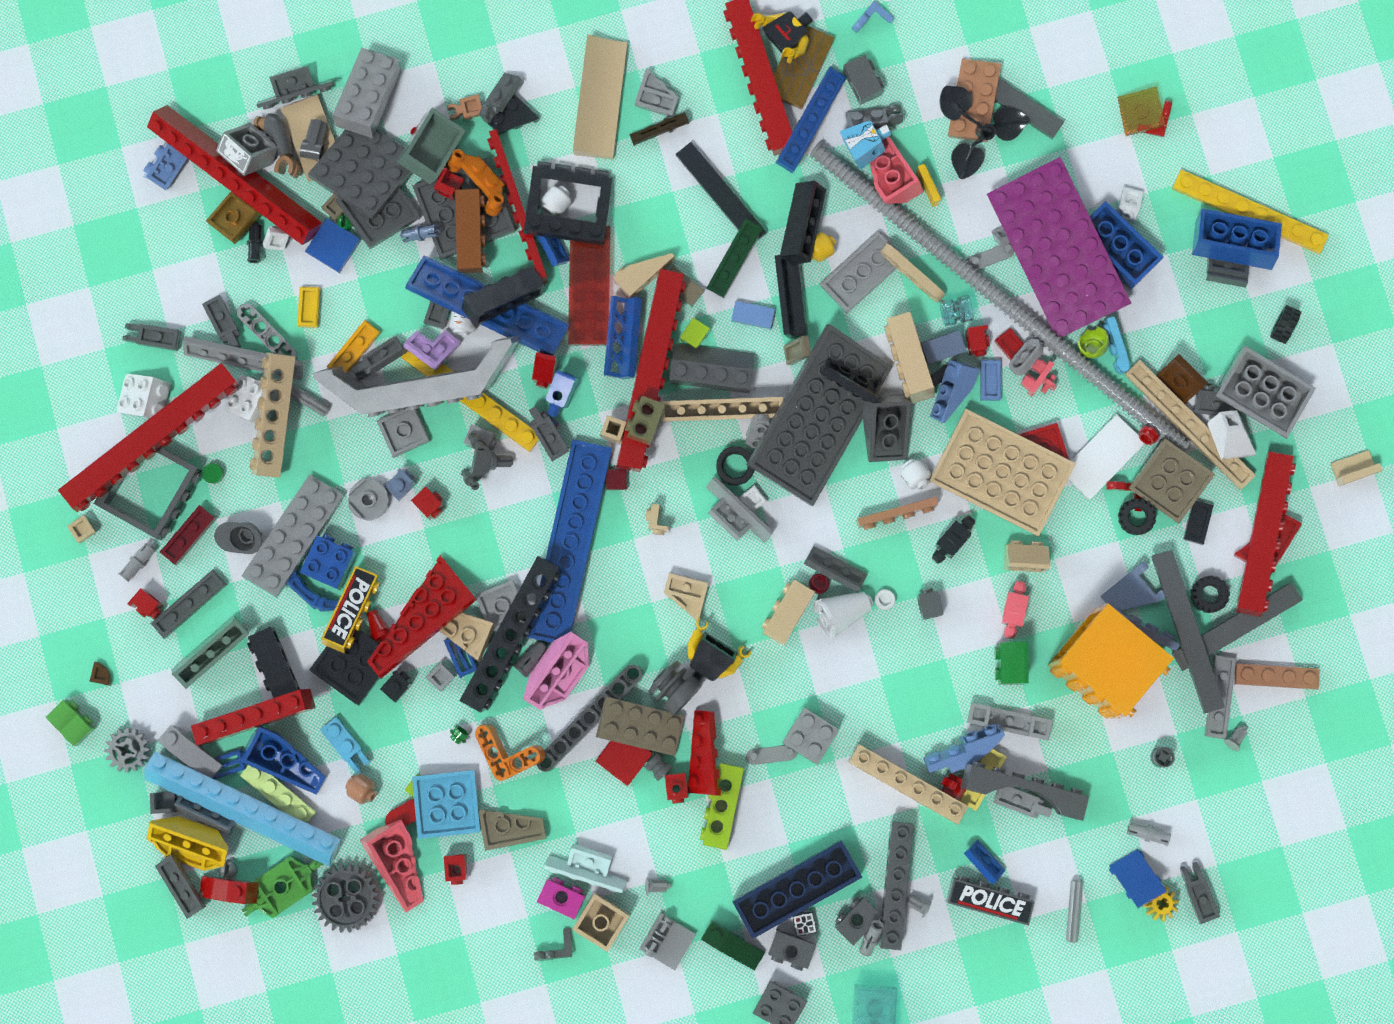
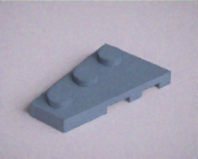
[1114,608,1180,651]

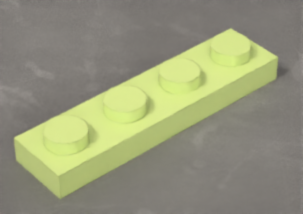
[240,765,317,823]

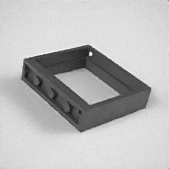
[93,447,202,541]

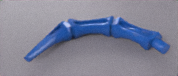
[286,569,339,612]

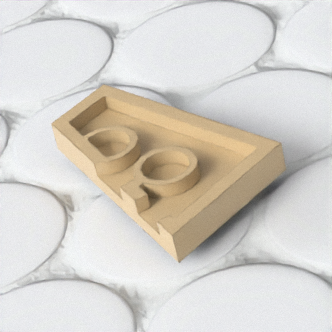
[440,613,495,662]

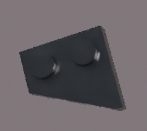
[486,94,540,135]

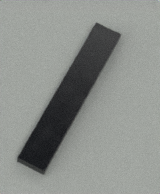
[675,142,767,242]

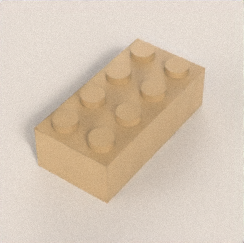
[884,312,935,404]

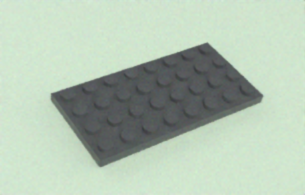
[746,324,892,506]

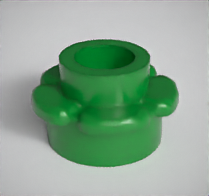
[450,725,469,744]

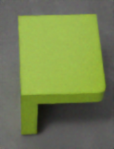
[680,318,710,348]

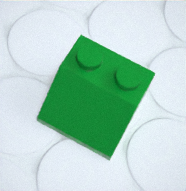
[994,641,1029,685]

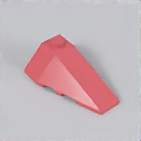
[870,129,924,204]
[360,820,423,913]

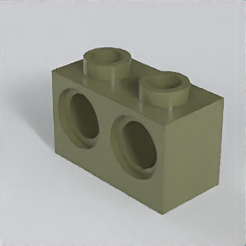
[625,396,665,445]

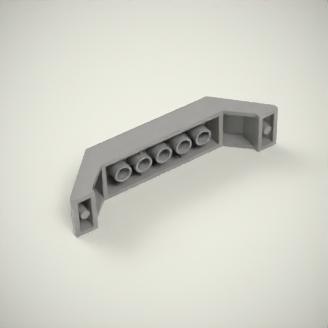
[312,336,519,417]

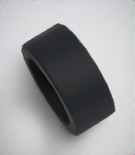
[716,446,754,486]

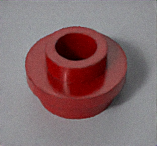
[1139,426,1159,445]

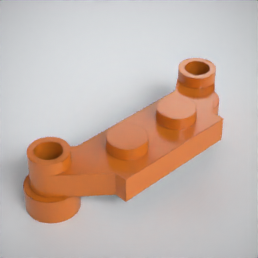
[446,149,504,216]

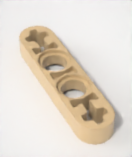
[880,244,945,303]

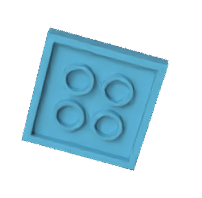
[412,770,480,839]

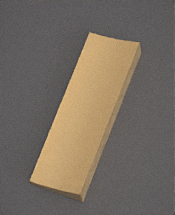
[573,34,628,159]

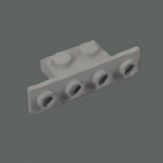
[706,477,773,543]

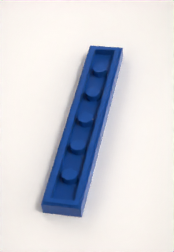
[775,67,846,173]

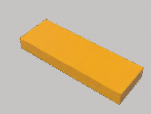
[326,320,381,374]

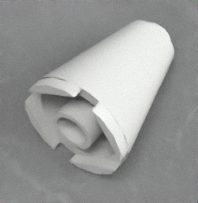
[813,592,873,639]

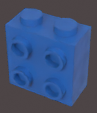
[300,534,357,590]

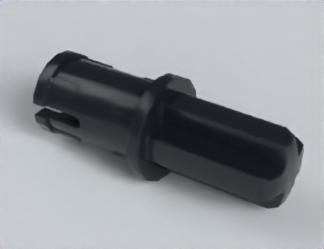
[247,223,263,263]

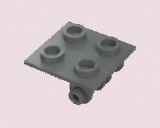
[753,981,808,1024]

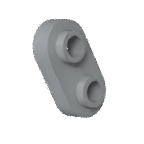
[1009,339,1044,376]
[746,414,771,448]

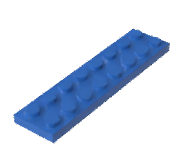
[405,255,569,356]

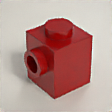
[411,486,445,520]

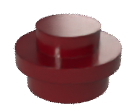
[809,574,829,594]

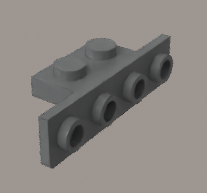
[256,65,335,110]

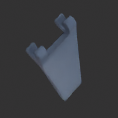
[1100,561,1165,610]

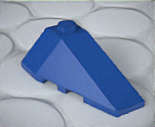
[241,725,326,795]

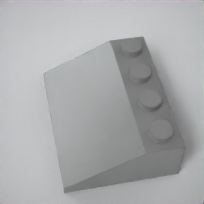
[1216,346,1316,439]

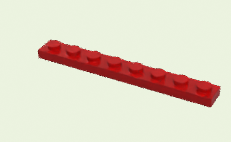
[487,129,548,283]

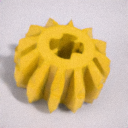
[1143,886,1179,921]

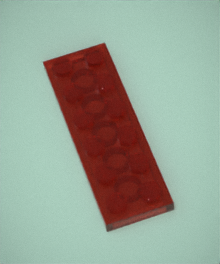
[568,226,611,346]

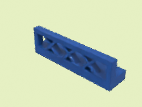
[604,296,642,380]

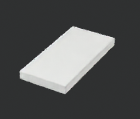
[1068,414,1144,500]

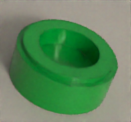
[202,463,224,484]

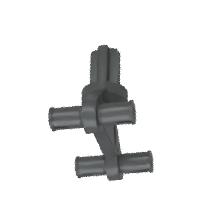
[461,432,513,490]

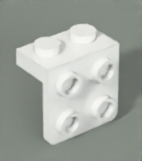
[117,374,171,419]
[224,375,278,424]

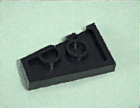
[821,359,882,404]

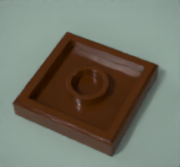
[1156,354,1208,404]

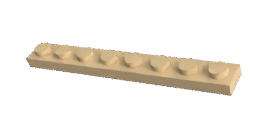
[1124,360,1256,490]

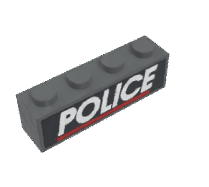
[946,875,1035,926]

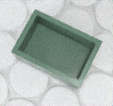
[396,107,466,184]

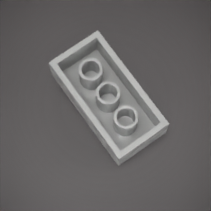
[333,47,401,138]

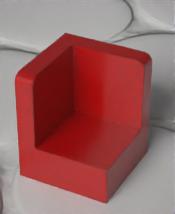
[434,167,464,201]

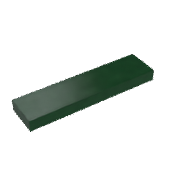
[706,218,764,298]

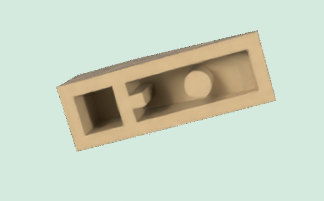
[614,253,675,298]

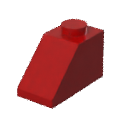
[532,352,559,389]

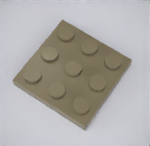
[1128,438,1215,524]

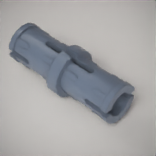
[400,224,441,243]

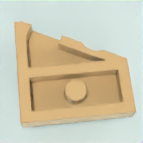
[664,572,709,621]

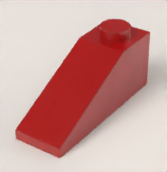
[199,876,259,904]

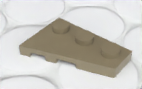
[478,809,547,851]

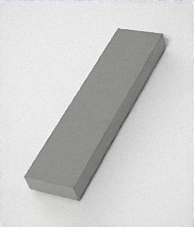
[1204,655,1236,739]

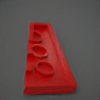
[688,710,722,796]

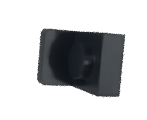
[380,670,412,703]

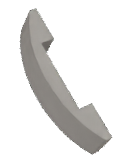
[967,702,1053,740]

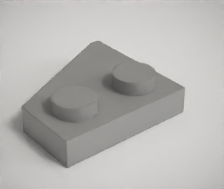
[635,68,679,117]

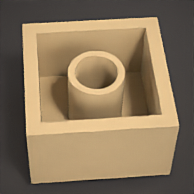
[572,892,631,952]

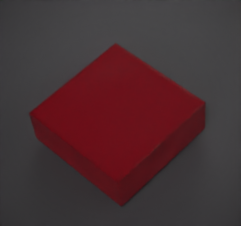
[606,469,627,490]

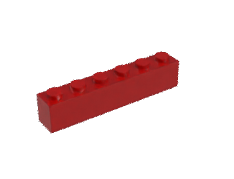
[191,689,316,746]

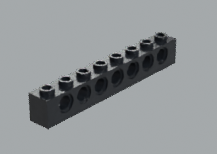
[459,556,562,713]

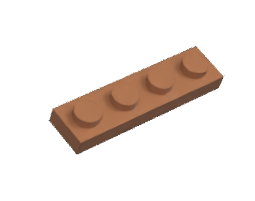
[856,497,938,530]
[1234,664,1319,690]

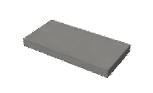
[820,230,901,314]

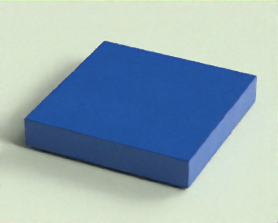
[305,218,361,274]

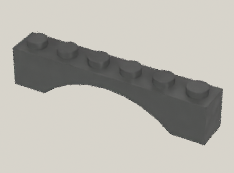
[960,761,1089,821]

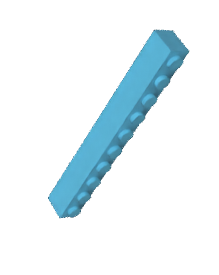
[144,752,341,866]

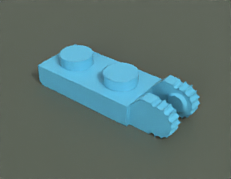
[1102,316,1130,375]
[320,717,370,773]

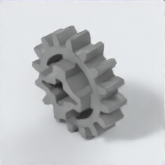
[104,728,151,773]

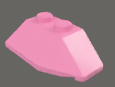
[523,632,589,710]

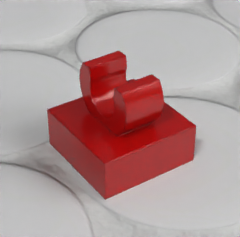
[941,774,966,801]

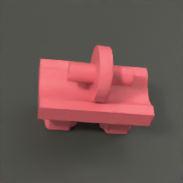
[1020,359,1057,397]

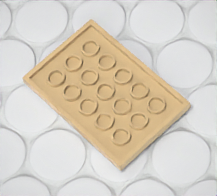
[929,409,1076,537]

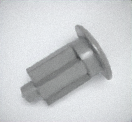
[1224,726,1247,751]
[645,877,671,896]
[906,895,931,918]

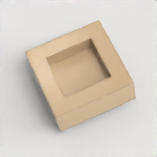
[67,515,97,543]

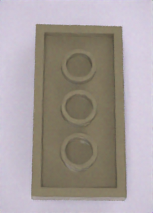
[596,697,685,756]

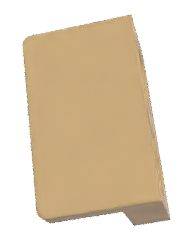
[1330,450,1383,486]

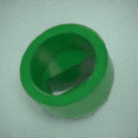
[337,214,353,231]

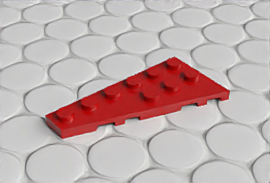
[367,555,477,679]

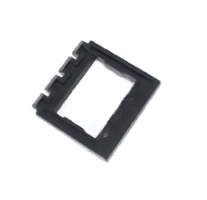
[523,161,612,245]

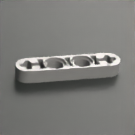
[237,303,298,360]

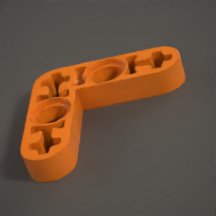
[475,723,545,781]

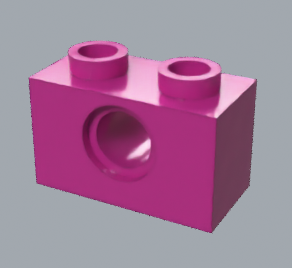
[537,876,586,919]

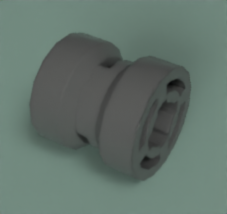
[1150,747,1175,768]
[644,753,673,781]

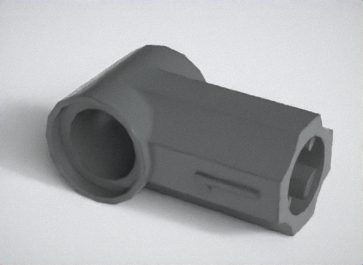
[300,119,328,161]

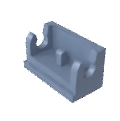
[920,330,967,364]

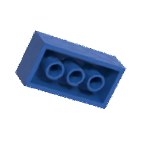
[1090,201,1164,290]
[1192,208,1282,270]

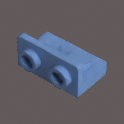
[143,143,187,190]

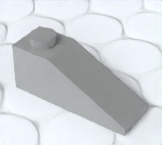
[157,725,223,779]

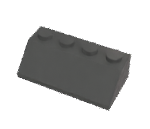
[669,344,755,393]

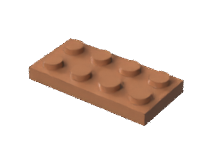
[948,59,1002,142]

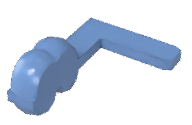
[851,1,894,33]

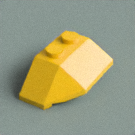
[146,816,229,871]

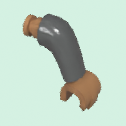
[254,113,303,179]

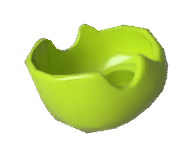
[1078,327,1109,358]

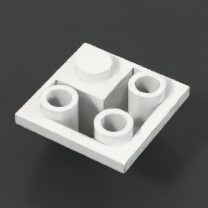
[1207,410,1256,460]

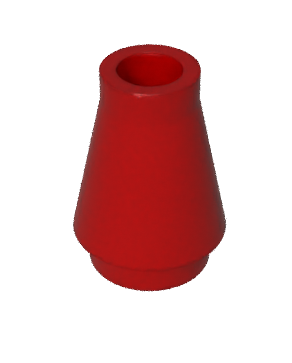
[366,610,390,642]

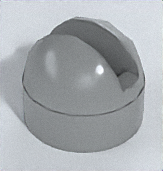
[220,861,238,878]

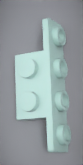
[544,844,627,893]

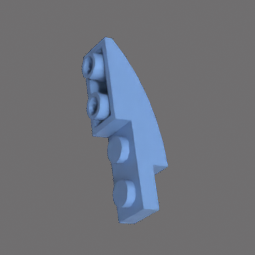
[923,724,1005,773]

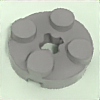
[348,480,390,521]

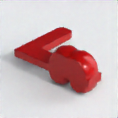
[1137,100,1172,137]
[1106,481,1142,512]

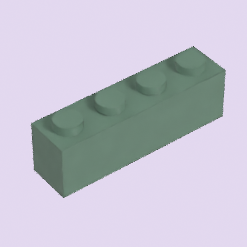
[171,615,249,689]

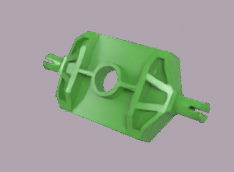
[241,856,323,918]

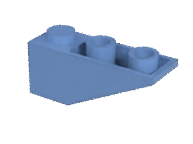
[930,359,980,423]

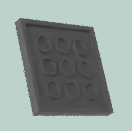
[308,129,412,220]
[412,157,515,260]

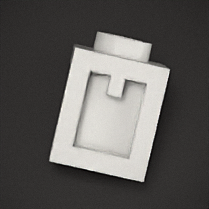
[1117,187,1143,222]

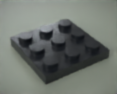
[309,630,380,706]

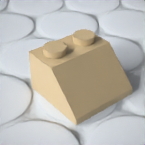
[1004,541,1051,572]

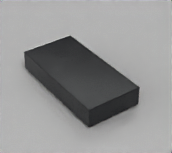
[1183,501,1214,545]

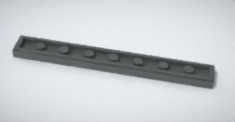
[1151,550,1225,714]

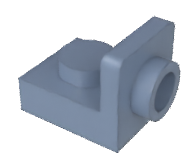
[384,468,416,501]

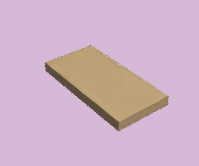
[280,95,335,182]

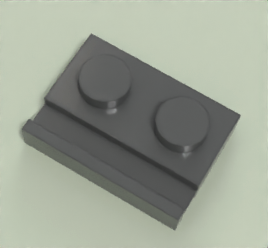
[1206,258,1249,288]

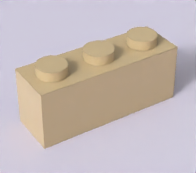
[761,580,815,646]

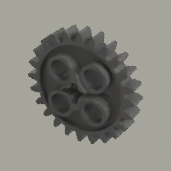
[312,864,380,933]

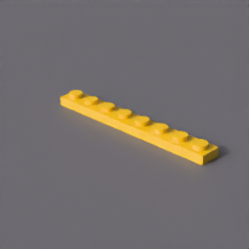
[1172,170,1329,254]
[401,350,539,452]

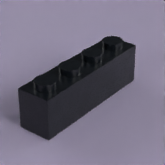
[780,180,826,265]
[461,267,545,327]
[247,627,300,699]

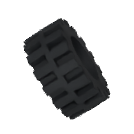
[1270,305,1302,344]
[1118,499,1157,535]
[1190,576,1230,613]

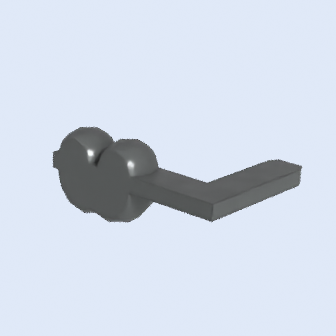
[534,928,572,961]

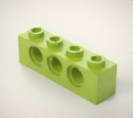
[700,763,744,850]

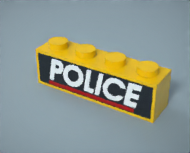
[321,566,380,653]

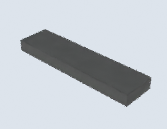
[995,78,1064,139]
[150,569,227,639]

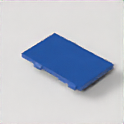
[1109,849,1167,908]

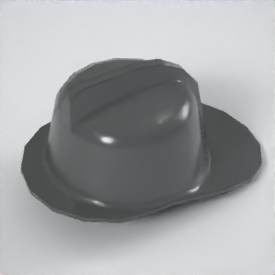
[214,522,262,554]

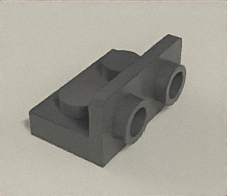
[1193,383,1237,416]

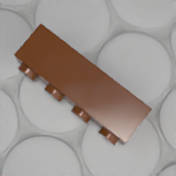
[455,189,487,273]

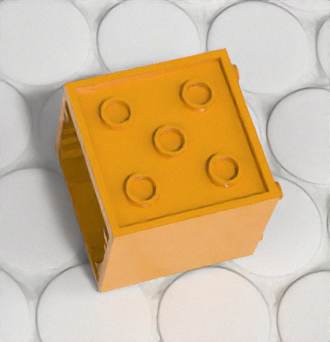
[1047,603,1174,719]

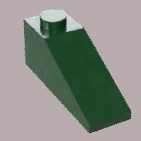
[701,920,765,971]

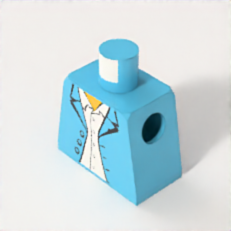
[840,121,891,170]

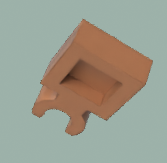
[447,94,482,121]

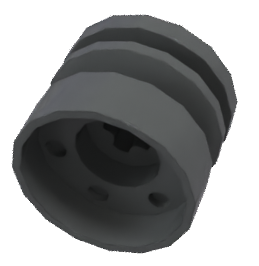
[648,661,703,716]

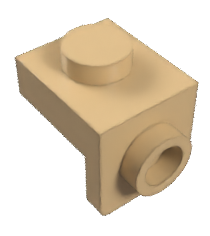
[646,504,669,535]

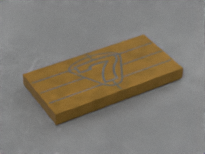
[774,26,835,110]

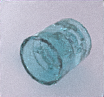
[940,295,974,326]

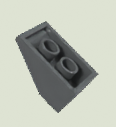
[863,395,911,462]

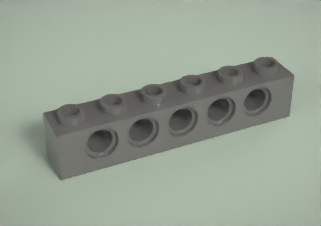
[879,821,913,951]

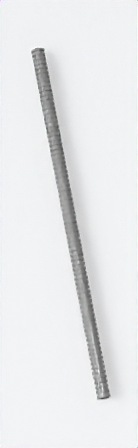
[810,143,1190,451]

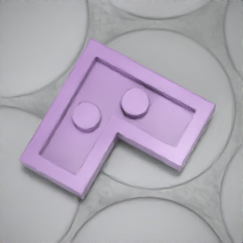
[403,330,460,371]

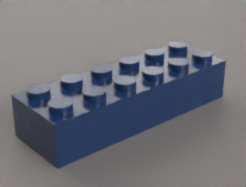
[732,840,862,939]

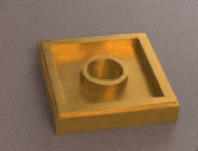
[206,192,261,244]

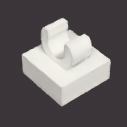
[263,225,289,251]

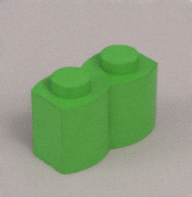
[46,699,95,746]

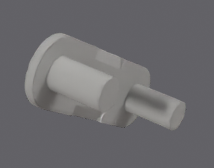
[967,244,1014,270]
[746,745,797,765]

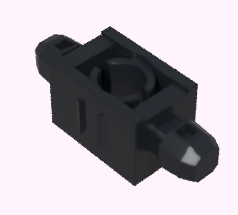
[932,516,975,564]

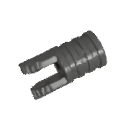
[513,642,547,677]

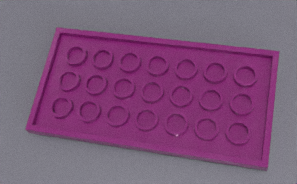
[987,157,1132,337]

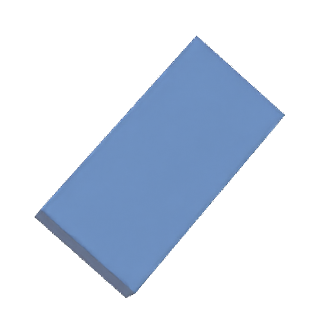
[731,301,775,330]
[980,360,1001,401]

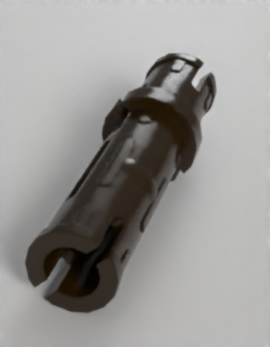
[629,112,689,146]

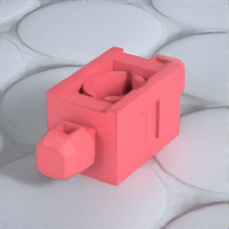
[1001,581,1029,639]

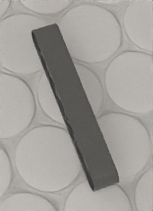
[1171,582,1303,671]
[537,665,643,772]

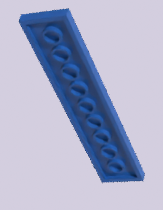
[528,439,612,643]

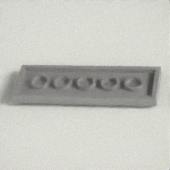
[241,474,344,598]

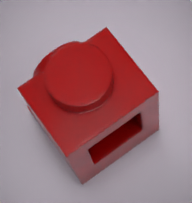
[965,325,990,357]
[127,588,164,620]
[664,773,688,804]
[443,854,468,885]

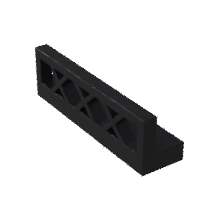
[775,255,808,339]

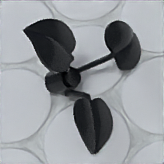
[939,85,1030,179]

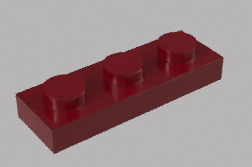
[160,505,216,566]

